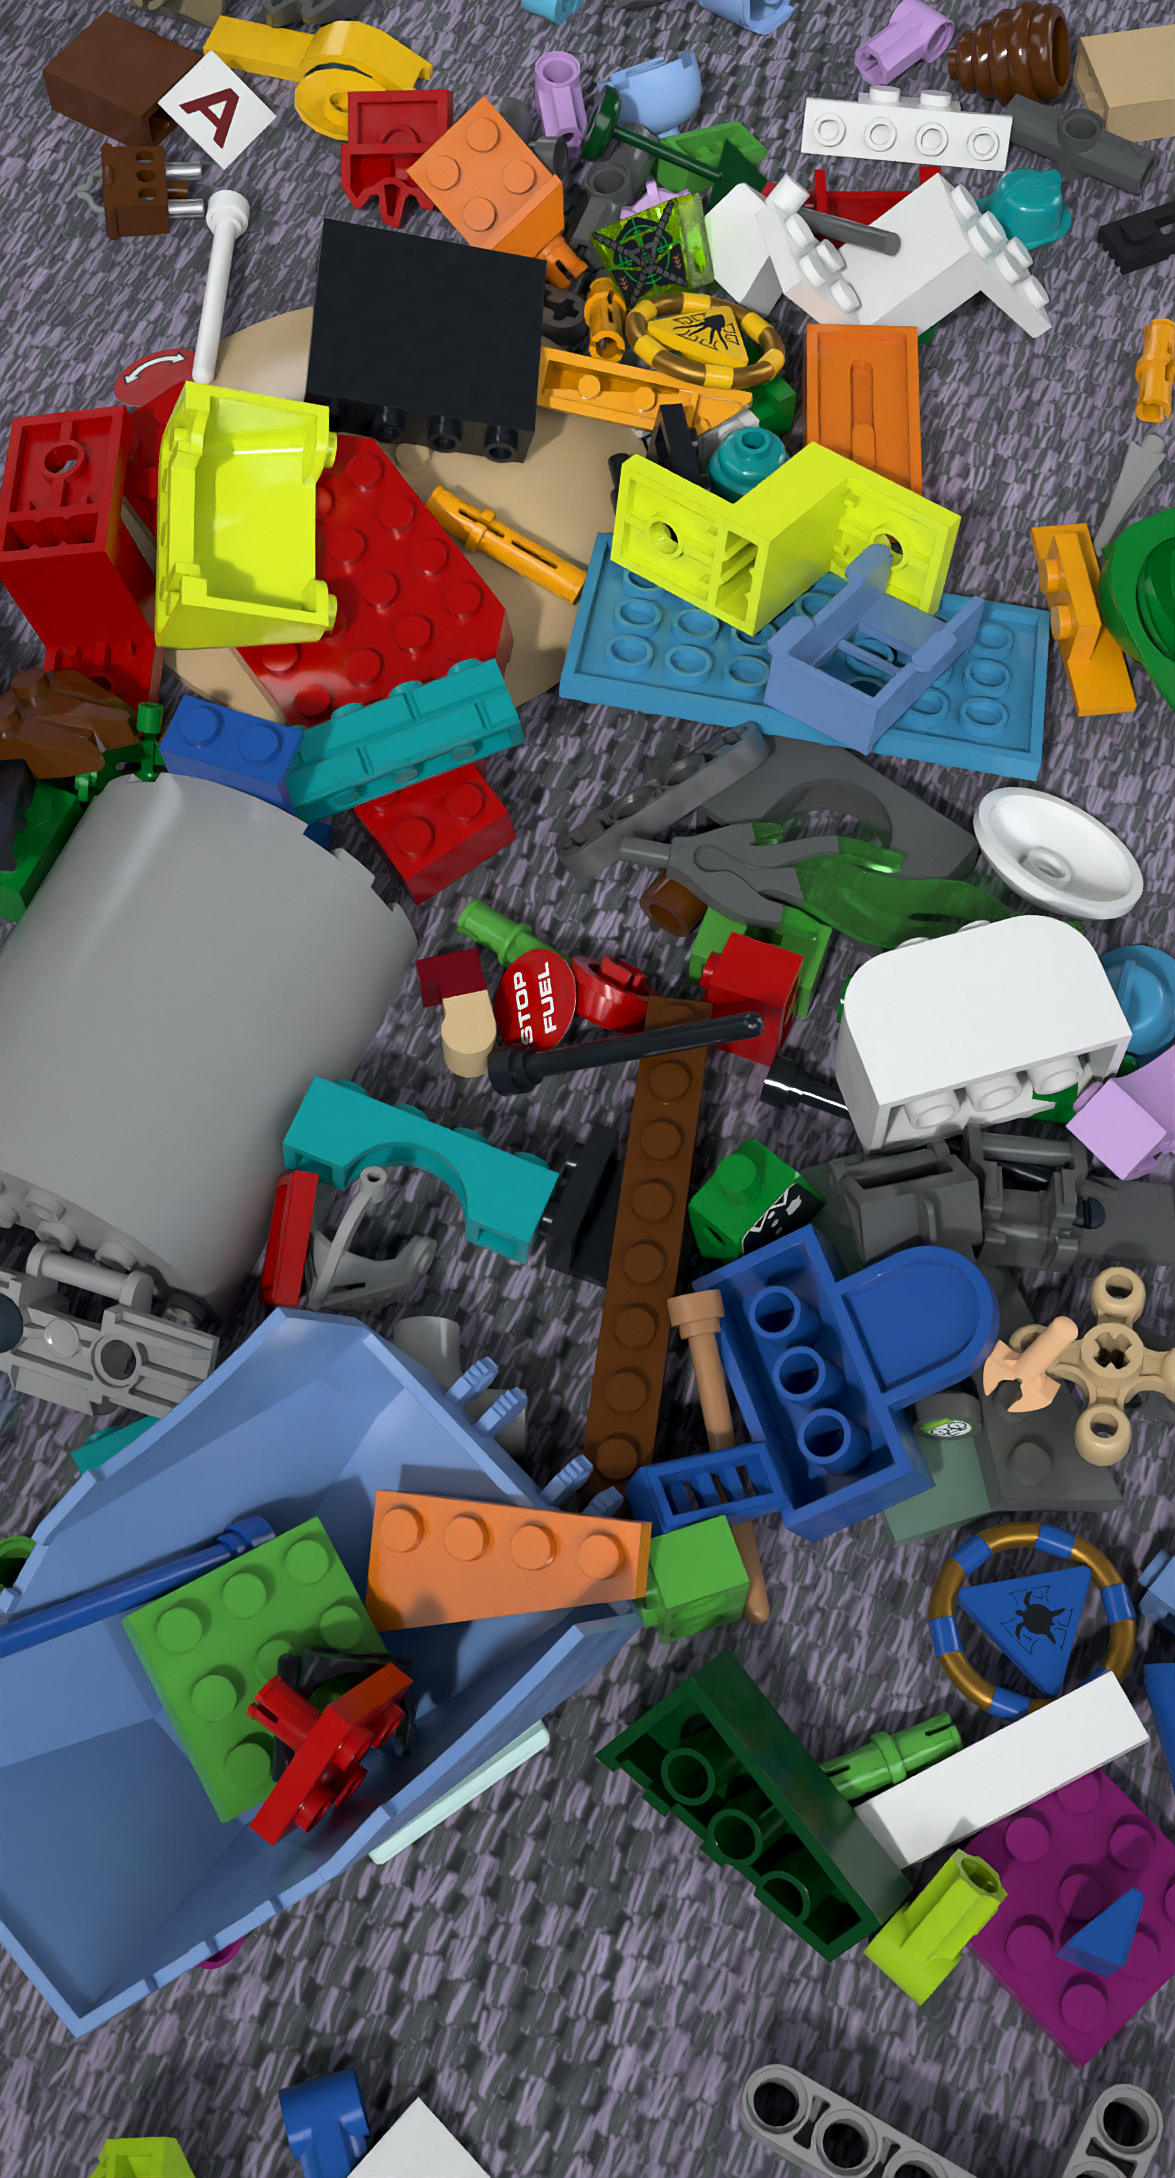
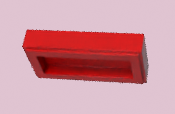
[258,1170,319,1308]

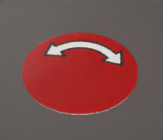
[114,349,195,407]

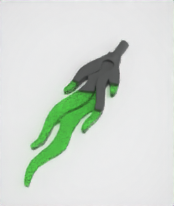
[619,822,1085,949]

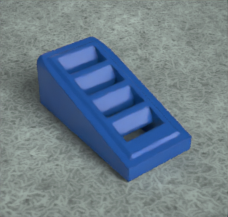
[625,1439,790,1538]

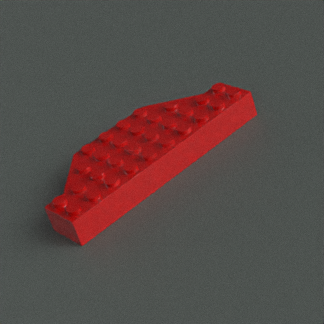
[122,380,517,906]

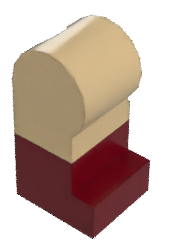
[415,948,497,1078]

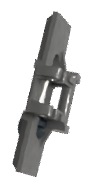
[862,1124,1175,1273]

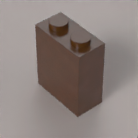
[42,11,203,146]

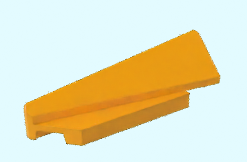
[537,346,753,439]

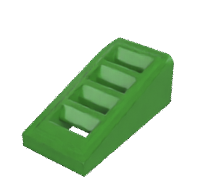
[651,120,768,195]

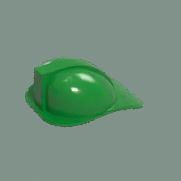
[1097,507,1175,712]

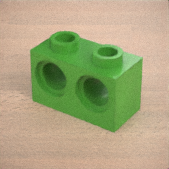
[633,1514,750,1645]

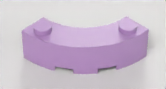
[1066,1044,1175,1181]

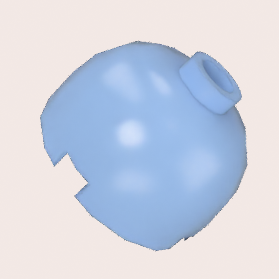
[597,50,702,140]

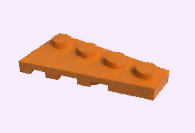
[365,1489,652,1632]

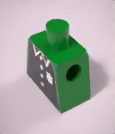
[688,1137,827,1270]

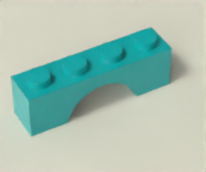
[282,1075,559,1265]

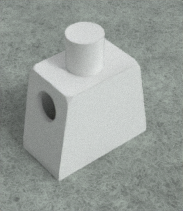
[679,174,810,318]

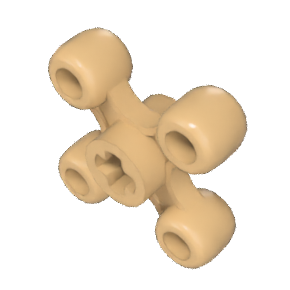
[1007,1266,1175,1466]

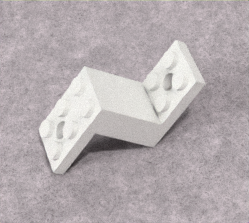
[755,173,1052,338]

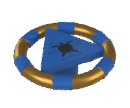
[928,1521,1137,1723]

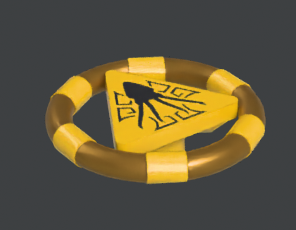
[625,292,785,390]

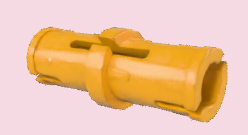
[1135,318,1175,423]

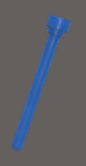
[0,1516,276,1659]

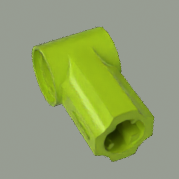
[863,1849,1009,2007]

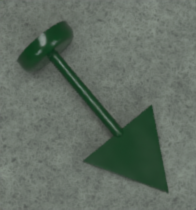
[578,84,769,215]

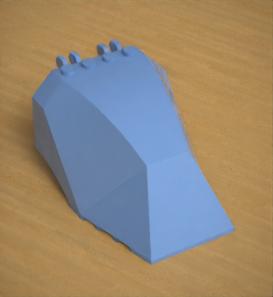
[0,1307,644,2039]

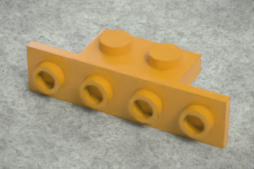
[1030,523,1137,717]

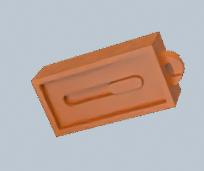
[802,323,923,543]

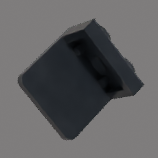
[538,1123,699,1289]

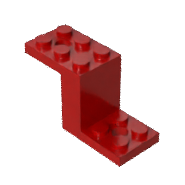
[0,405,165,740]

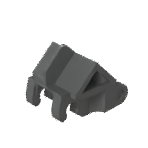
[826,1139,983,1269]

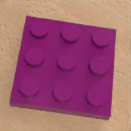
[918,1767,1175,2070]

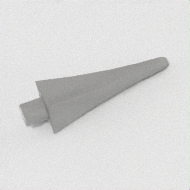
[1092,435,1167,560]

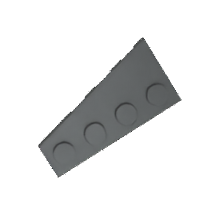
[960,1262,1124,1512]

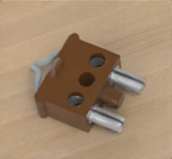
[77,143,205,241]

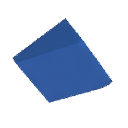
[1055,1888,1145,1978]

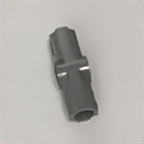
[1004,93,1159,197]
[565,122,659,274]

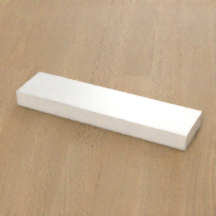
[854,1671,1150,1872]

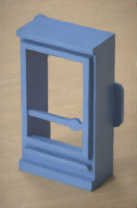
[763,544,985,756]

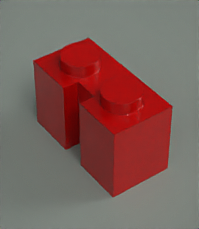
[700,931,804,1067]

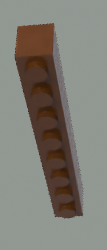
[577,996,713,1520]

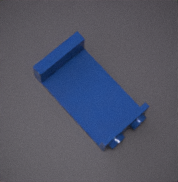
[158,695,334,851]

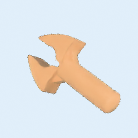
[983,1316,1078,1412]

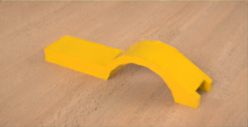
[203,15,433,91]

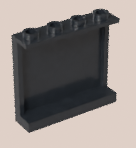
[303,218,547,463]

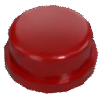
[569,955,662,1035]

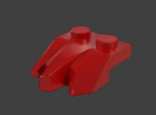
[341,89,453,229]

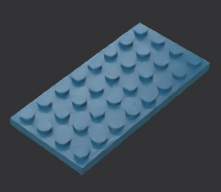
[558,532,1051,781]

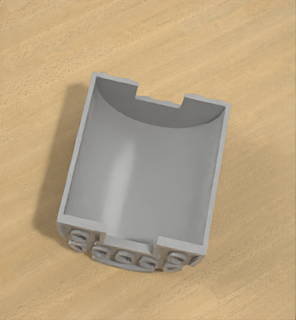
[0,772,419,1326]

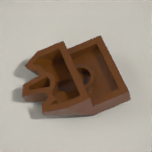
[0,668,139,779]

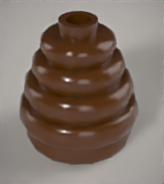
[948,0,1071,106]

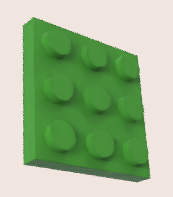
[120,1516,418,1823]

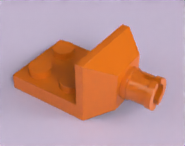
[406,96,589,290]

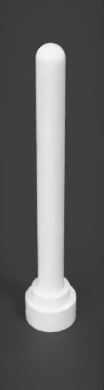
[192,190,250,385]

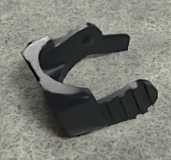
[272,1645,417,1782]

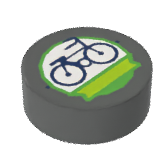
[912,1391,982,1440]

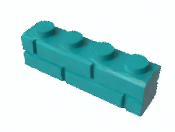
[285,658,525,824]

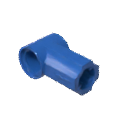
[279,2066,371,2178]

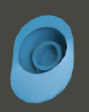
[1099,945,1175,1069]

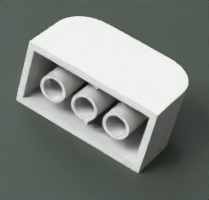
[834,915,1133,1156]

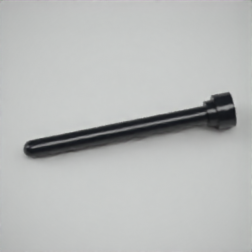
[487,1011,765,1097]
[759,1054,1057,1191]

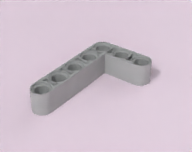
[738,2064,1163,2178]

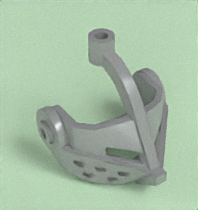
[303,1166,437,1313]

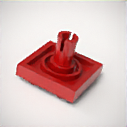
[246,1662,414,1846]

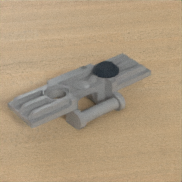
[0,1241,220,1419]

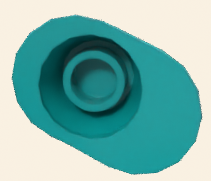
[975,168,1071,251]

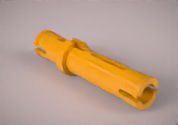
[584,277,627,363]
[425,484,588,606]

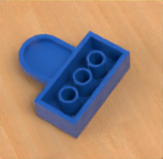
[691,1223,1000,1543]

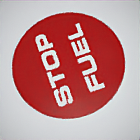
[494,949,576,1052]

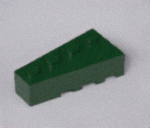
[594,1648,914,1963]

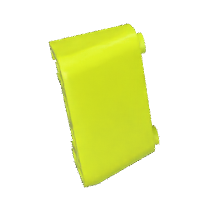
[155,381,337,651]

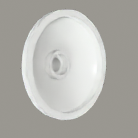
[973,787,1143,921]

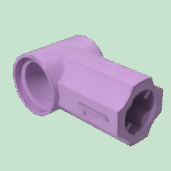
[854,0,955,86]
[535,51,588,160]

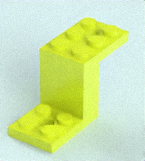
[610,441,961,637]

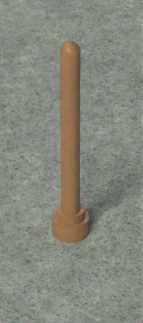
[666,1289,770,1625]

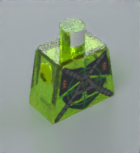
[589,192,714,319]

